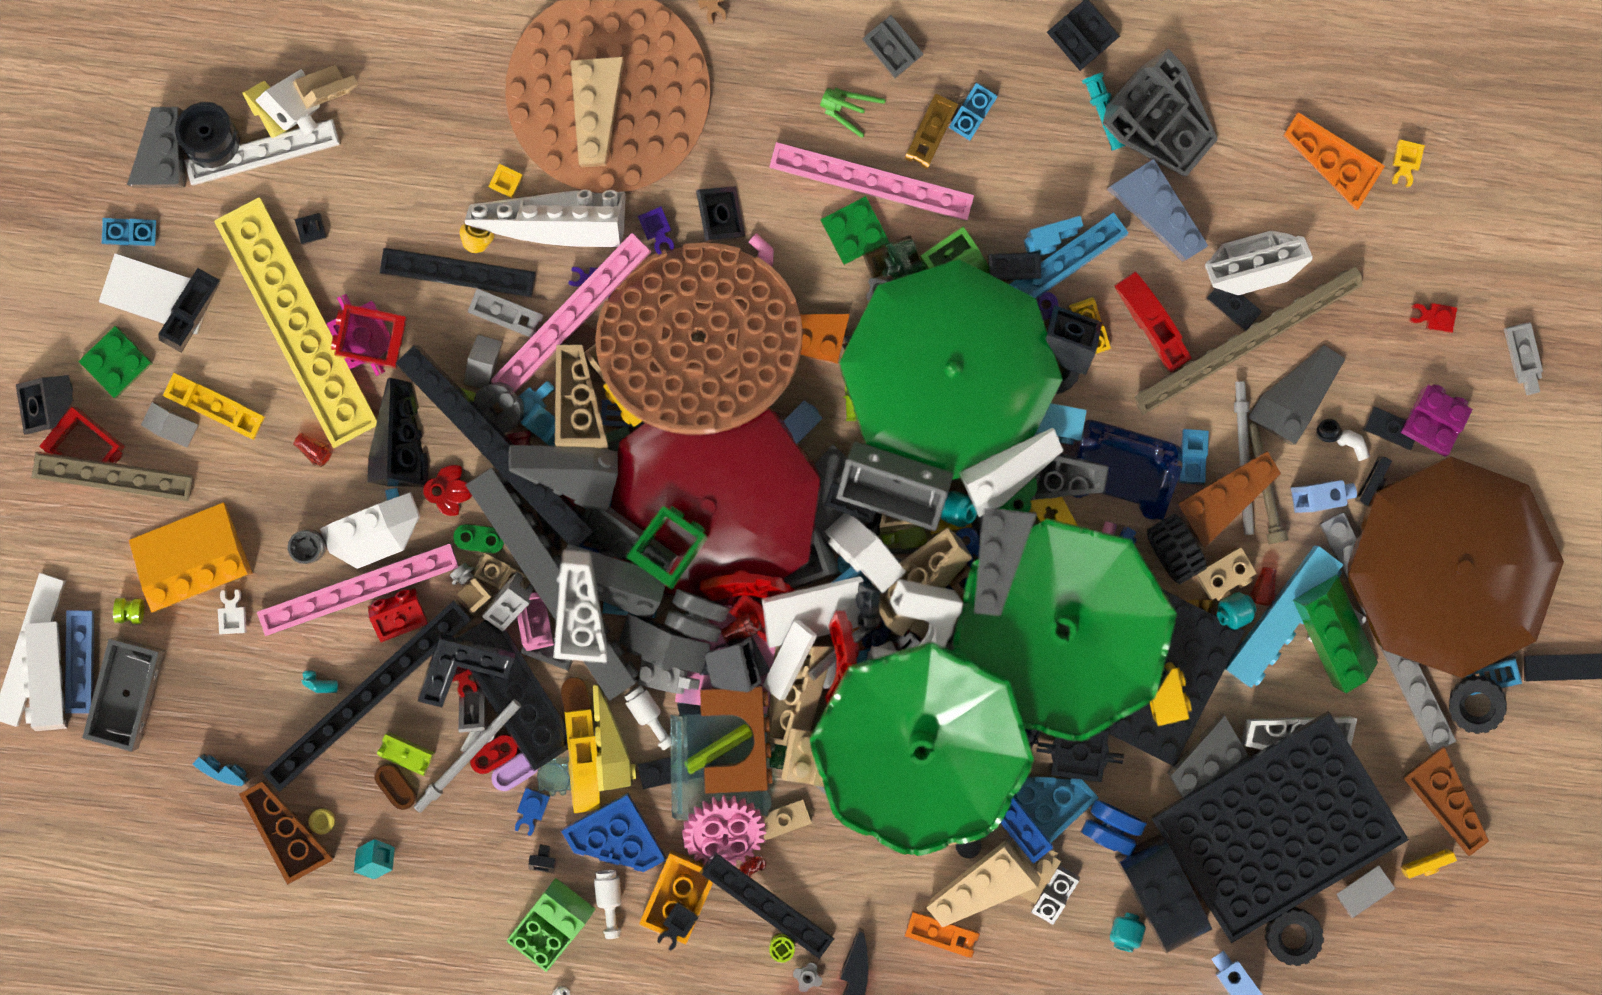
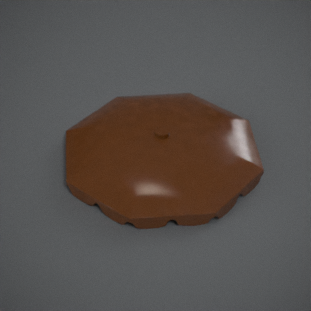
[1347,456,1564,678]

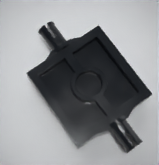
[1036,730,1124,782]

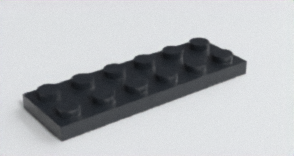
[457,620,568,771]

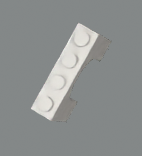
[866,580,963,661]

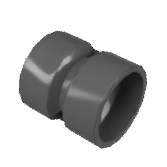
[288,530,326,564]

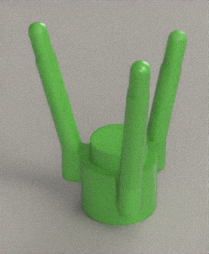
[820,88,886,138]

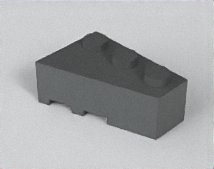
[1167,713,1249,797]

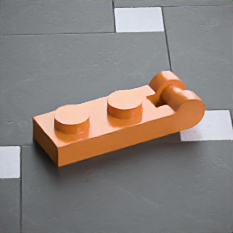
[904,911,980,958]

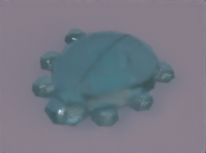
[537,759,571,796]

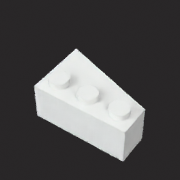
[825,513,906,593]

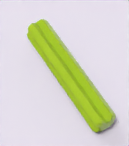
[683,724,753,774]

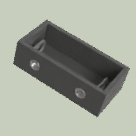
[837,442,954,531]
[82,637,165,752]

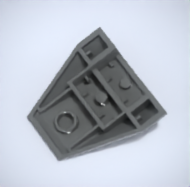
[1103,49,1218,177]

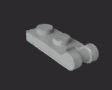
[468,289,544,337]

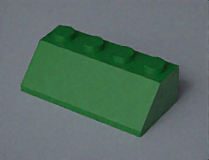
[1293,575,1378,694]

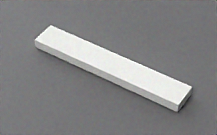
[184,119,340,186]
[0,573,66,727]

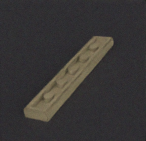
[31,451,193,501]

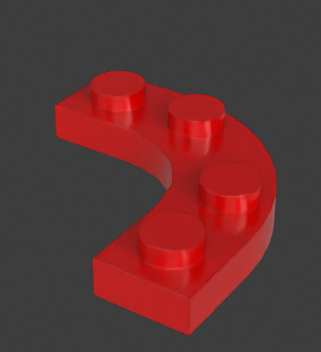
[700,571,795,601]
[825,611,859,705]

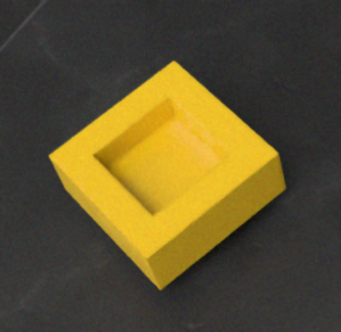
[488,164,523,199]

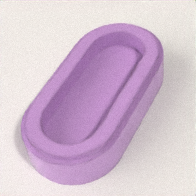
[492,753,538,791]

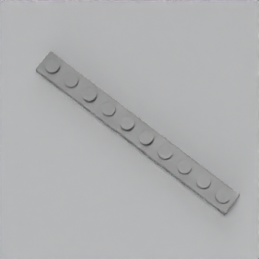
[1319,513,1456,753]

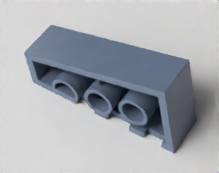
[1107,159,1208,262]

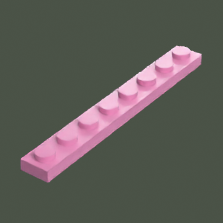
[769,142,974,221]
[491,233,652,393]
[257,543,459,636]

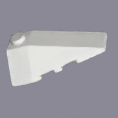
[959,428,1063,517]

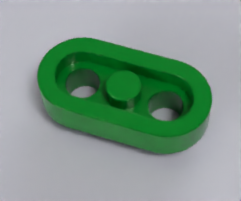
[453,524,505,553]

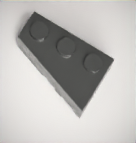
[127,107,185,188]
[618,614,711,674]

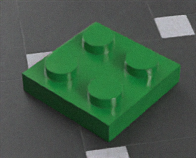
[820,196,889,265]
[78,326,153,398]

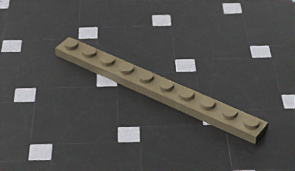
[1135,267,1362,415]

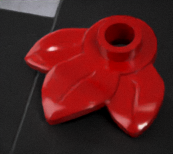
[423,465,472,516]

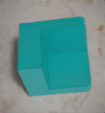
[354,839,395,879]

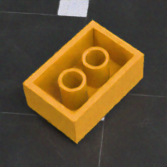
[639,850,713,945]

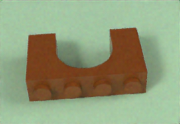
[700,685,772,794]

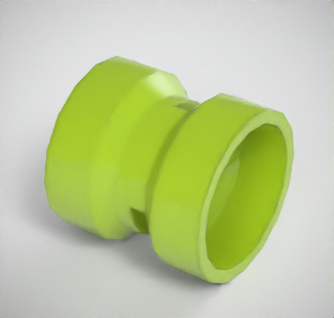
[113,598,145,624]
[769,933,795,963]

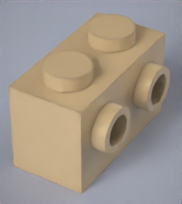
[1196,546,1257,601]

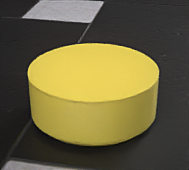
[308,808,335,835]

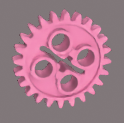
[682,795,766,866]

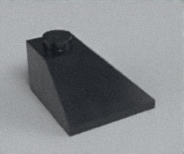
[1046,305,1103,375]
[16,375,73,435]

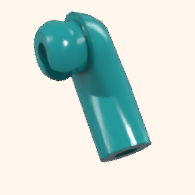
[301,670,338,693]

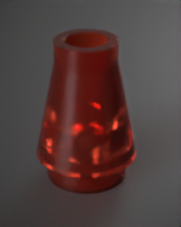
[293,433,333,467]
[1250,567,1277,606]
[721,612,761,642]

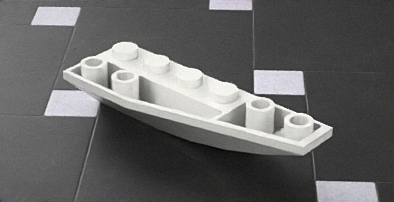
[465,190,625,247]

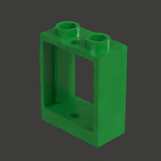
[627,506,708,589]

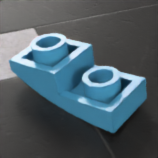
[949,82,998,141]
[101,218,156,246]
[192,754,249,786]

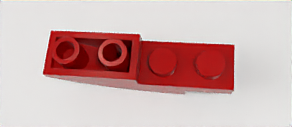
[1114,271,1192,372]

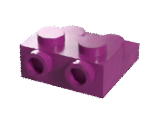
[1401,384,1473,457]

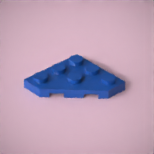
[561,793,666,872]

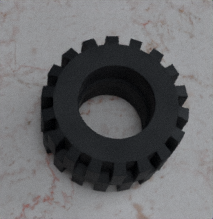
[1147,514,1207,585]

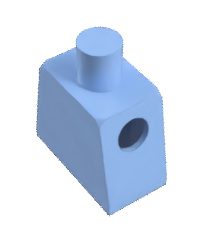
[1291,480,1357,513]
[1211,950,1262,995]

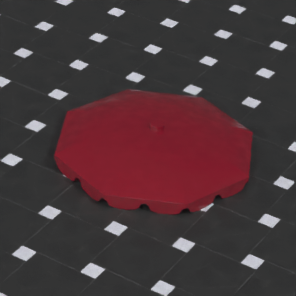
[611,408,821,606]

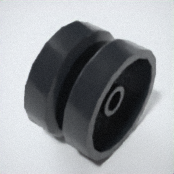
[175,102,240,168]

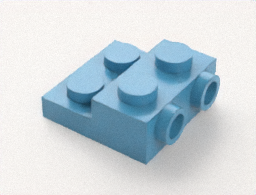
[1024,216,1083,256]

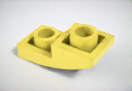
[242,81,292,138]

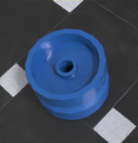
[1080,799,1147,856]

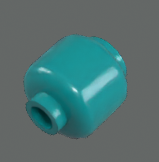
[941,490,977,527]
[1217,592,1256,630]
[1110,912,1146,952]

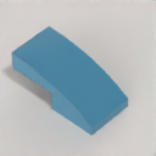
[521,403,555,446]
[1178,429,1209,485]

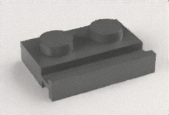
[862,15,924,79]

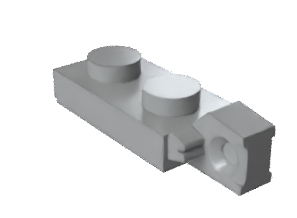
[1504,322,1543,395]
[637,659,700,694]

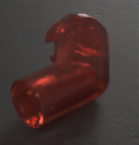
[740,855,766,877]

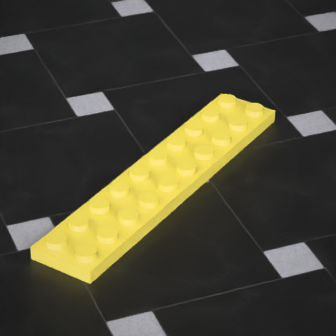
[214,197,377,448]

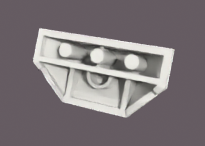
[1205,230,1312,295]
[320,492,420,569]

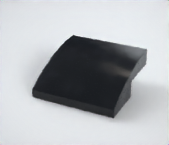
[1047,0,1120,71]

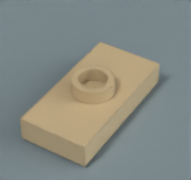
[761,799,812,840]

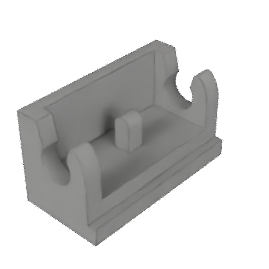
[482,572,533,632]
[1336,865,1395,918]

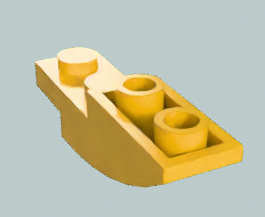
[564,709,600,813]

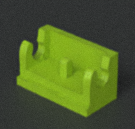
[377,732,435,776]

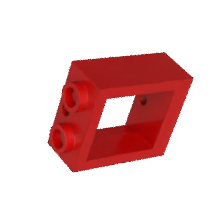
[331,304,407,369]
[39,407,125,463]

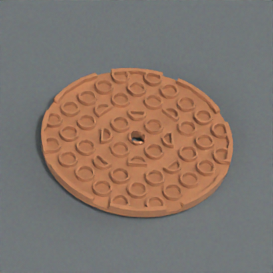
[505,0,710,193]
[596,243,803,434]

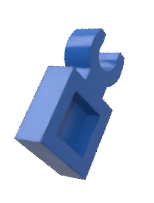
[515,787,550,836]

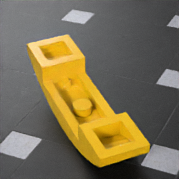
[163,373,265,440]

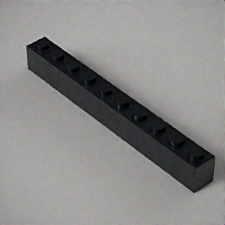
[396,345,597,547]
[262,599,474,792]

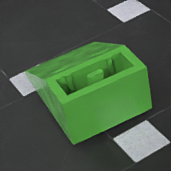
[920,227,989,274]
[506,878,596,972]

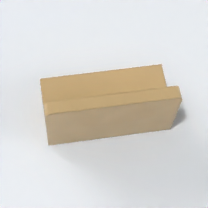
[293,65,358,109]

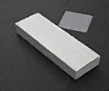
[762,621,817,700]

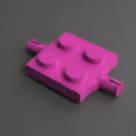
[327,294,391,376]

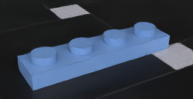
[65,610,94,713]

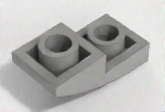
[1031,865,1080,924]

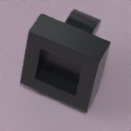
[294,213,327,245]
[528,844,556,874]

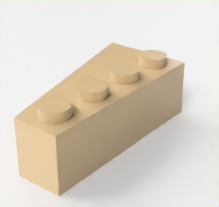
[766,643,835,746]

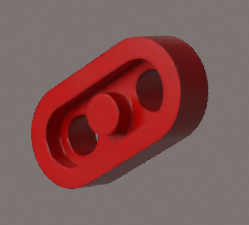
[470,734,518,774]

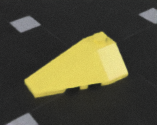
[593,684,636,791]

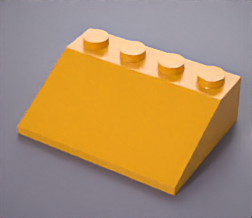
[129,502,253,612]

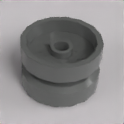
[664,589,730,643]

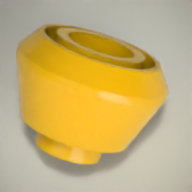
[459,223,494,253]

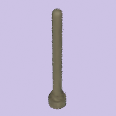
[1248,422,1289,544]

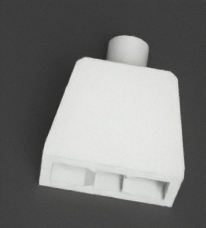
[256,69,320,136]

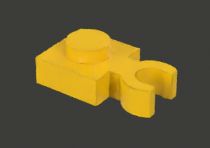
[1392,140,1425,188]

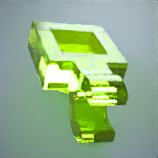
[881,526,927,549]

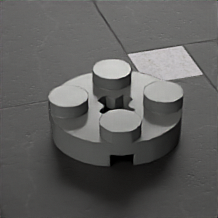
[473,382,524,434]

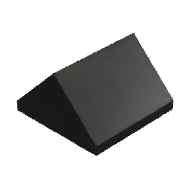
[696,186,745,243]

